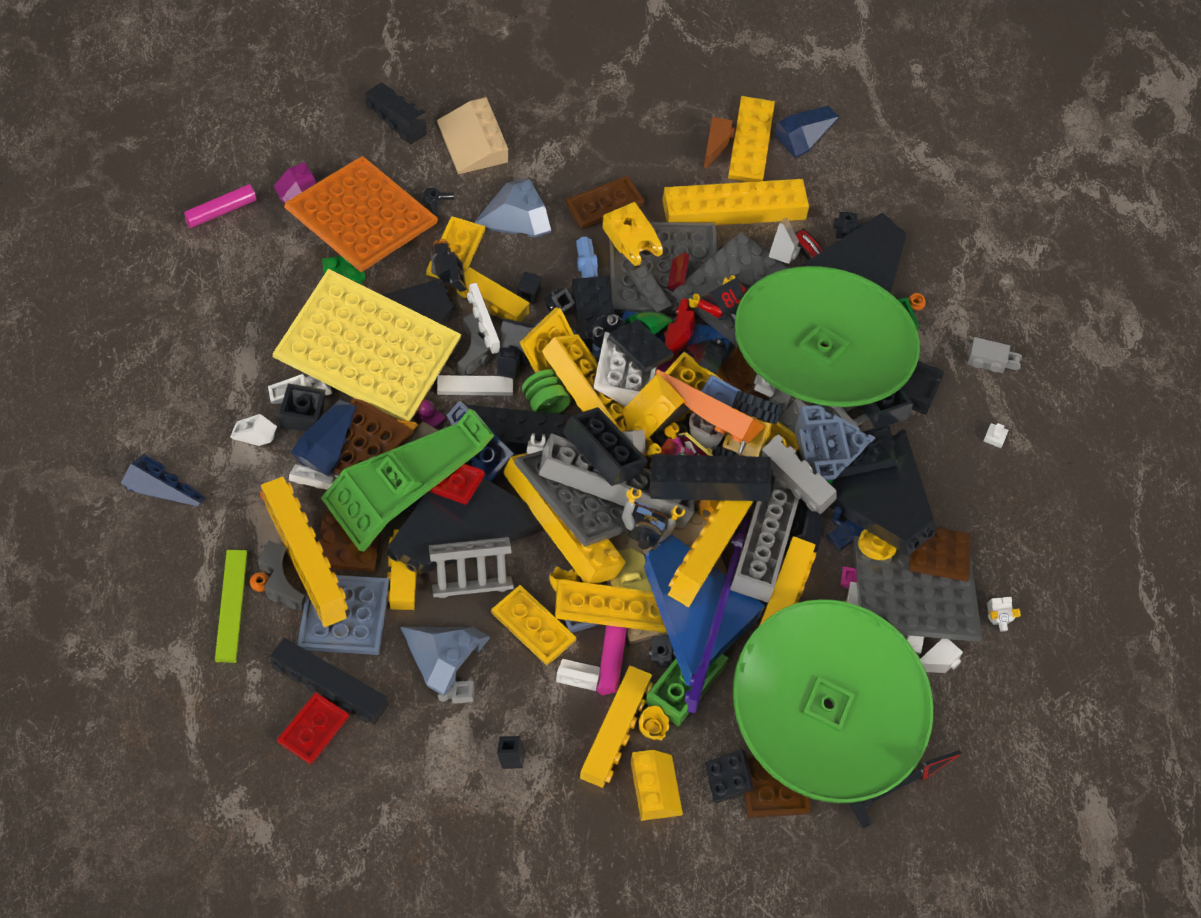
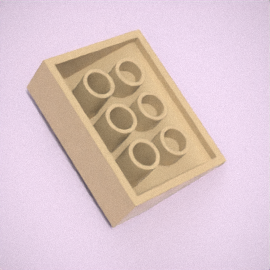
[437,97,508,174]

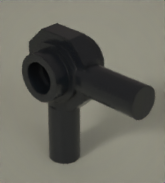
[423,188,454,217]

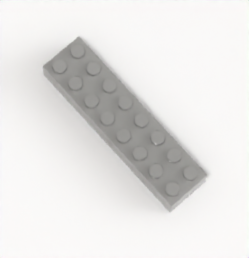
[539,433,695,528]
[730,475,799,602]

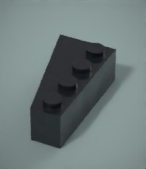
[365,82,426,145]

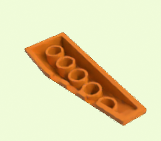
[655,369,765,443]

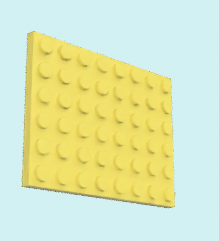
[273,269,461,421]

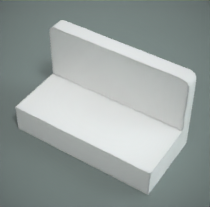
[556,659,600,691]

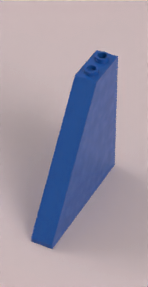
[644,534,765,686]

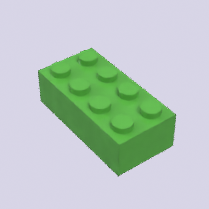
[645,654,728,727]

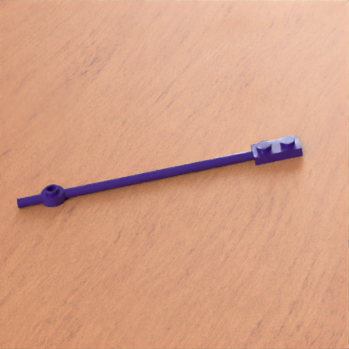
[685,518,750,713]

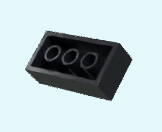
[571,276,615,351]
[562,407,648,486]

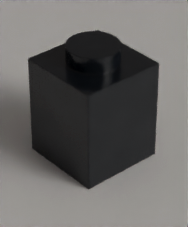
[517,272,542,304]
[497,347,521,379]
[497,736,525,769]

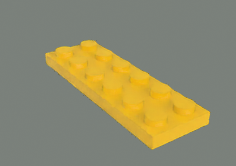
[728,96,775,182]
[555,579,667,633]

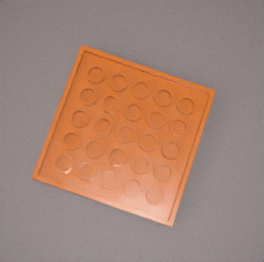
[284,156,438,272]

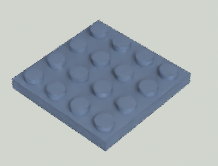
[297,575,390,655]

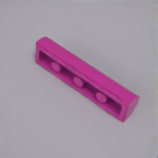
[184,184,256,229]
[597,625,627,696]

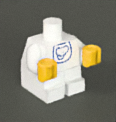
[987,597,1021,632]

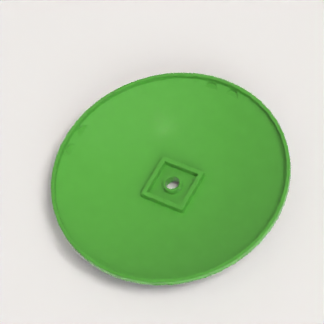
[734,266,920,407]
[733,599,933,803]

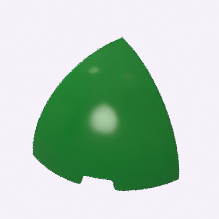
[624,311,674,335]

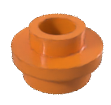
[908,293,926,311]
[250,572,269,592]

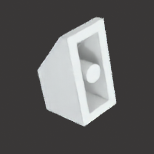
[230,414,277,446]
[920,638,963,673]

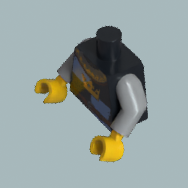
[622,488,685,549]

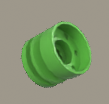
[522,369,571,414]

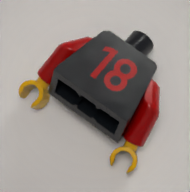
[689,275,746,325]

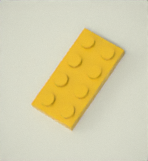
[426,216,485,279]
[491,585,576,666]

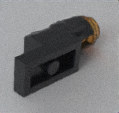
[431,239,467,292]

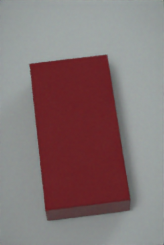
[667,252,689,290]

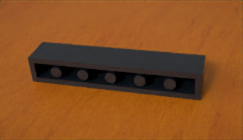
[270,638,388,725]

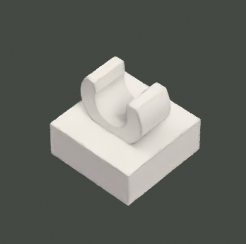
[984,423,1008,448]
[527,434,546,454]

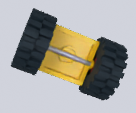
[714,390,783,457]

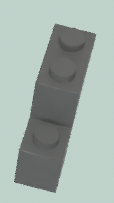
[458,312,491,376]
[258,540,305,610]

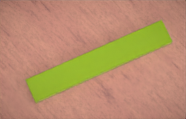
[215,550,248,663]

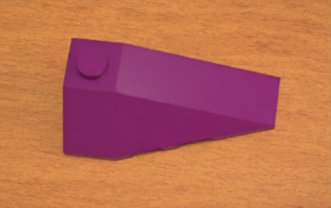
[274,162,316,203]

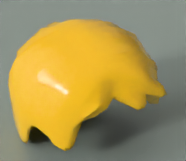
[549,567,580,591]
[638,706,669,741]

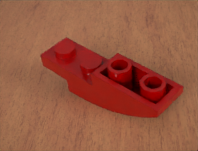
[664,299,695,362]

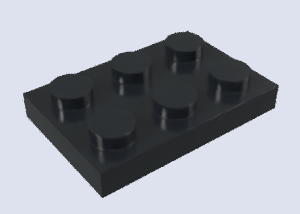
[608,319,674,373]

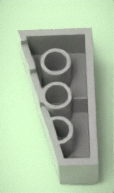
[762,435,836,514]

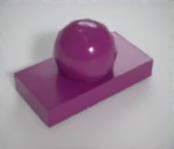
[413,400,446,429]

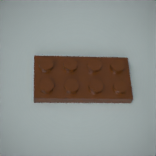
[565,175,644,229]

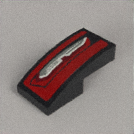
[795,228,824,260]

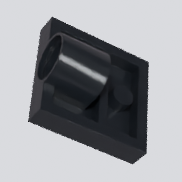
[705,749,754,803]

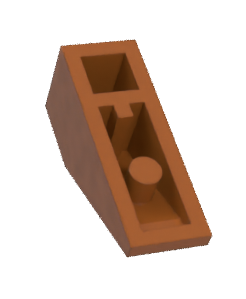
[704,117,735,168]

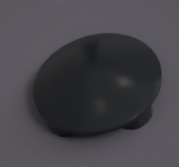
[591,314,626,349]

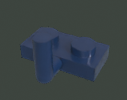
[827,506,864,552]

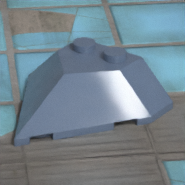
[474,178,551,237]
[795,405,875,480]
[400,627,490,696]

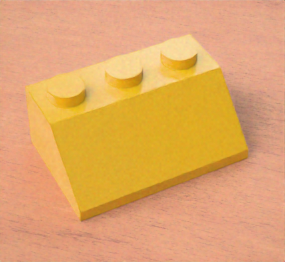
[622,373,685,441]
[631,750,683,821]

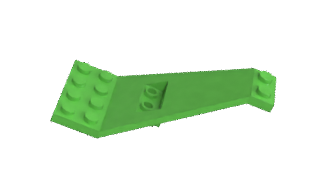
[321,409,494,551]

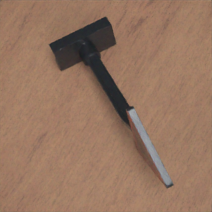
[848,750,962,829]

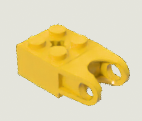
[602,202,663,266]

